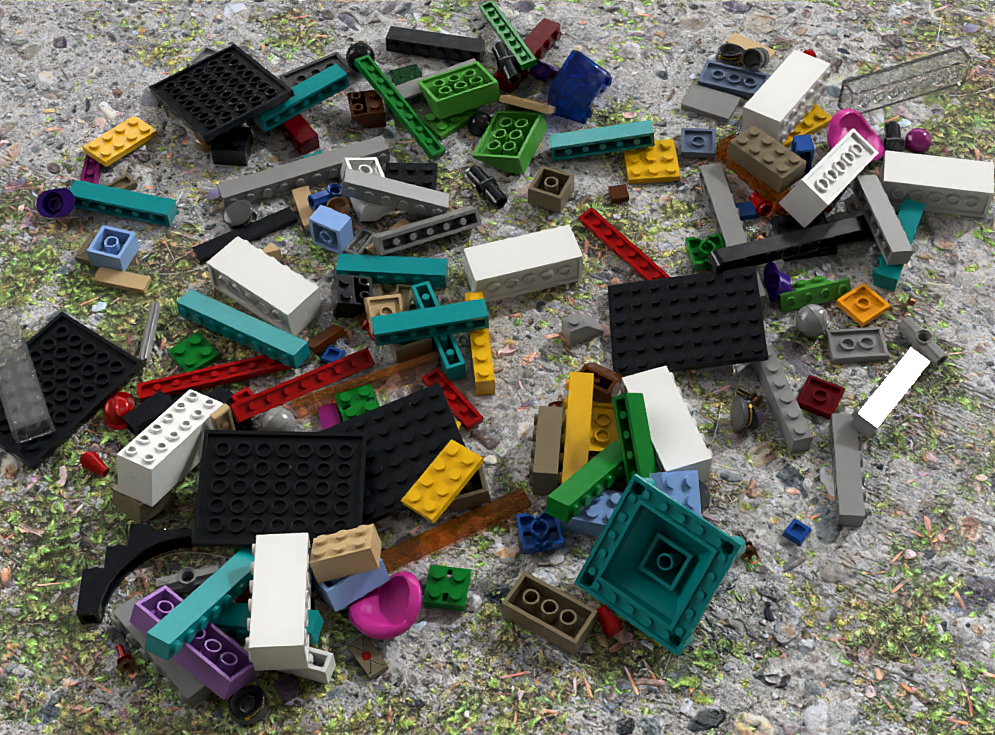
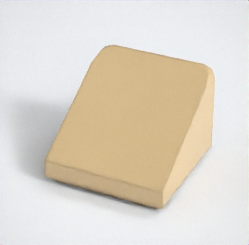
[262,243,282,262]

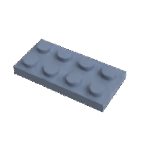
[697,60,771,98]

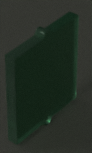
[389,64,422,86]

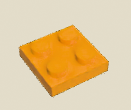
[836,283,890,327]

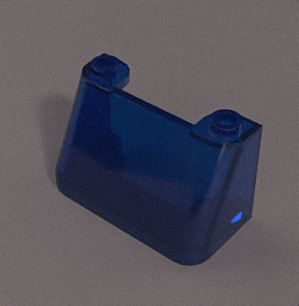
[548,50,613,124]

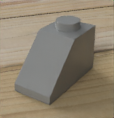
[561,312,603,346]

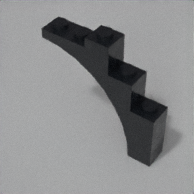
[122,385,254,437]
[76,522,194,624]

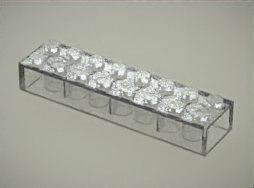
[837,46,972,114]
[0,305,56,444]

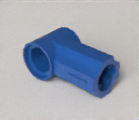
[307,183,342,210]

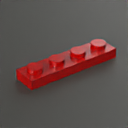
[422,368,484,431]

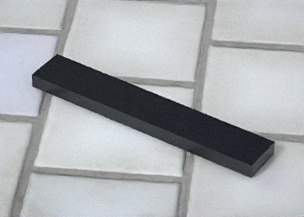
[192,207,298,263]

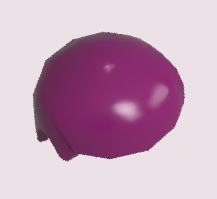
[905,128,931,153]

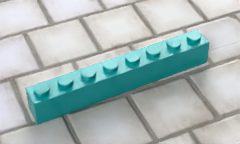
[176,289,310,369]
[145,547,255,661]

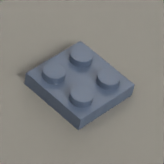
[681,128,716,158]

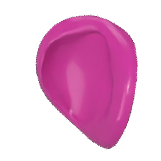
[827,108,885,162]
[348,571,422,639]

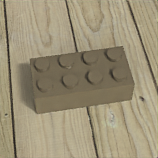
[727,125,806,193]
[529,406,563,496]
[501,571,598,656]

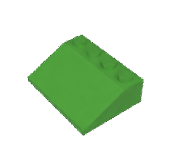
[417,61,500,120]
[472,110,547,174]

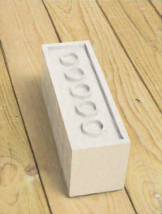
[741,50,831,143]
[779,128,879,228]
[879,150,994,218]
[464,225,583,303]
[207,236,323,336]
[621,366,713,482]
[117,389,223,507]
[246,533,312,671]

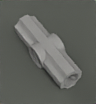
[897,317,948,367]
[156,564,220,594]

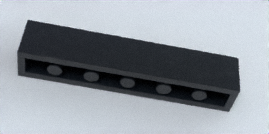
[385,26,485,64]

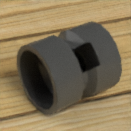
[741,47,769,70]

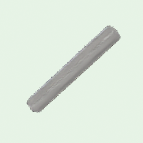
[138,302,161,364]

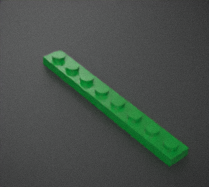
[478,0,538,71]
[354,54,446,160]

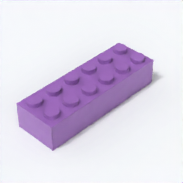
[129,585,257,700]

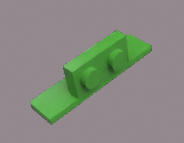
[779,276,851,312]

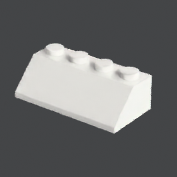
[340,157,395,222]

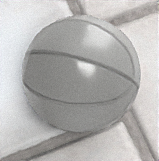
[796,304,829,337]
[261,407,296,431]

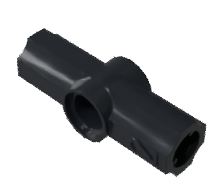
[492,41,521,86]
[884,121,904,152]
[467,165,507,209]

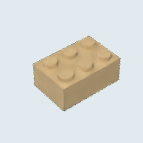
[309,524,382,583]

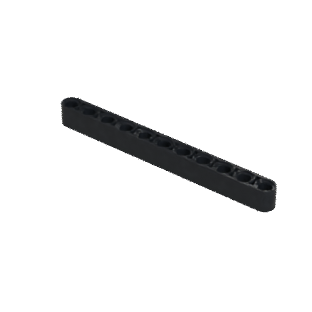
[708,215,874,272]

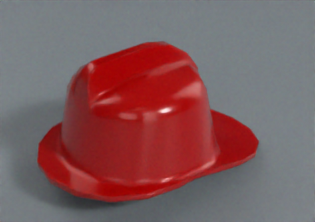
[104,392,135,430]

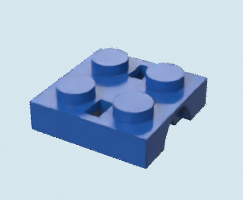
[516,510,564,555]

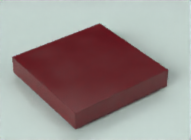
[796,374,846,420]

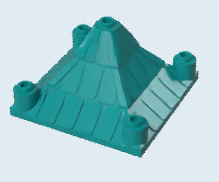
[574,474,746,656]

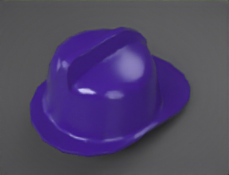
[529,58,564,80]
[36,188,75,218]
[763,261,792,303]

